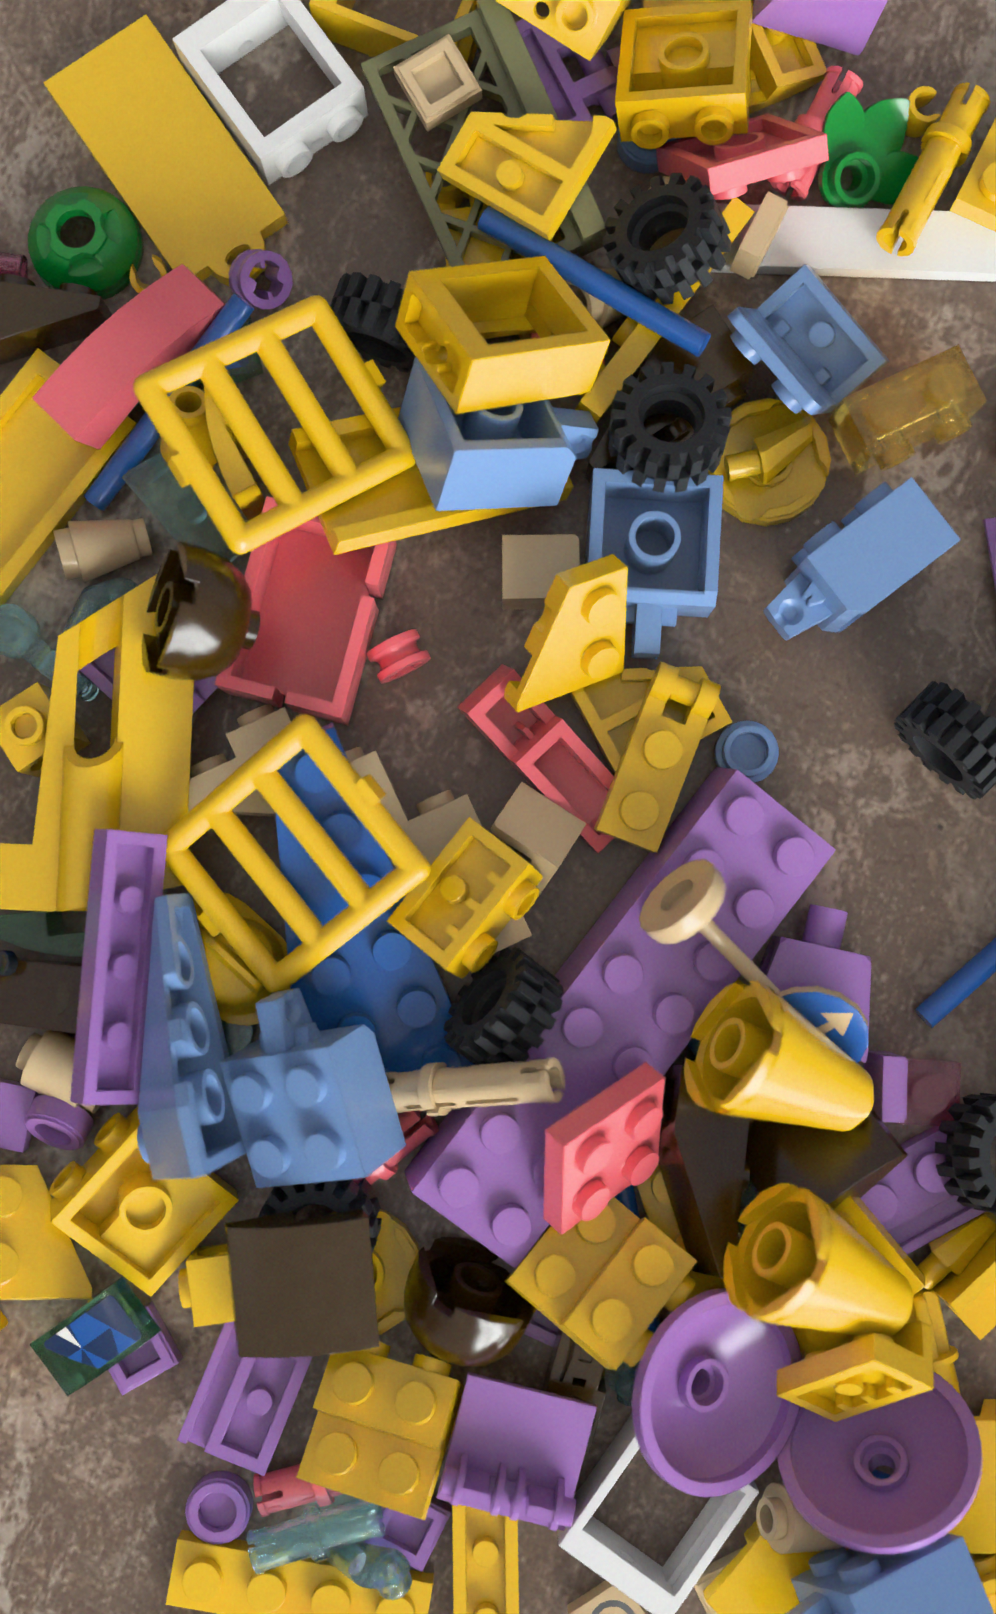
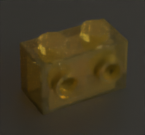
[828,344,987,475]

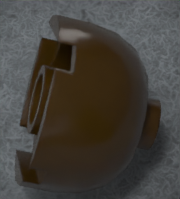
[142,541,260,681]
[404,1237,537,1366]

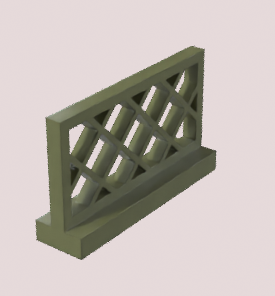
[360,0,606,267]

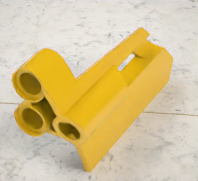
[0,574,194,912]

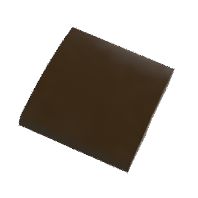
[746,1109,908,1210]
[225,1209,379,1358]

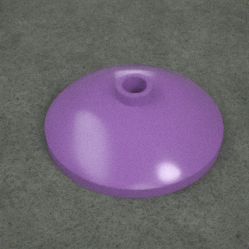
[632,1288,802,1497]
[777,1372,983,1554]

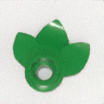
[818,92,919,208]

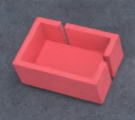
[215,496,397,726]

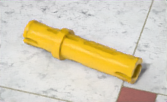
[876,82,990,257]

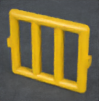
[133,295,416,554]
[163,714,430,993]

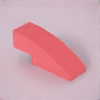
[32,264,226,449]
[457,664,614,853]

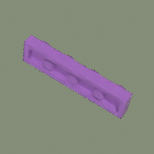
[70,829,168,1105]

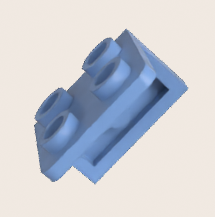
[727,264,889,415]

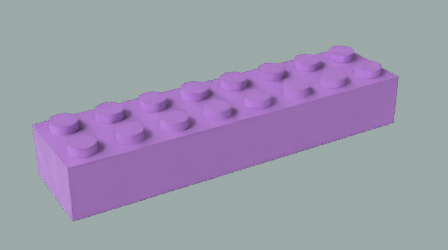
[404,767,836,1269]

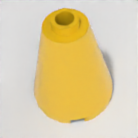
[684,980,874,1131]
[724,1183,913,1337]

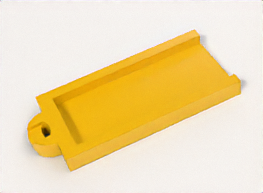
[43,14,288,287]
[0,348,137,609]
[288,407,574,555]

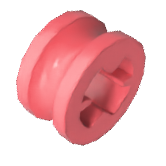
[366,629,431,684]

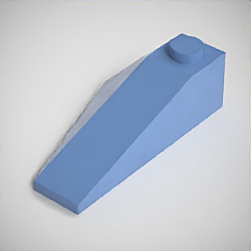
[137,893,246,1180]

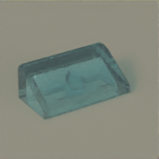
[122,452,240,562]

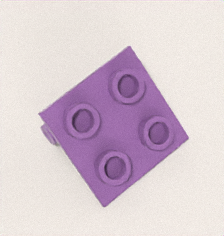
[436,1372,597,1531]

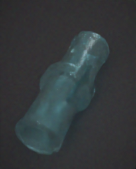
[247,1499,385,1575]

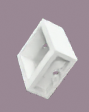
[172,0,368,185]
[557,1414,759,1614]

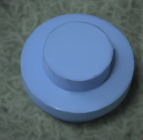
[714,721,779,783]

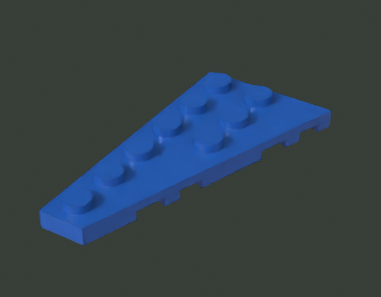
[275,723,474,1072]

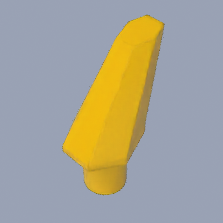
[724,416,813,485]
[917,1211,996,1291]

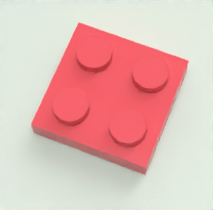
[656,113,829,200]
[543,1062,665,1235]

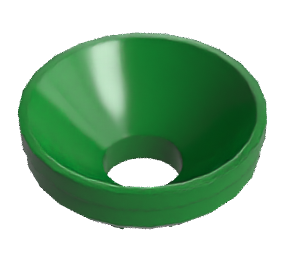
[27,186,144,300]

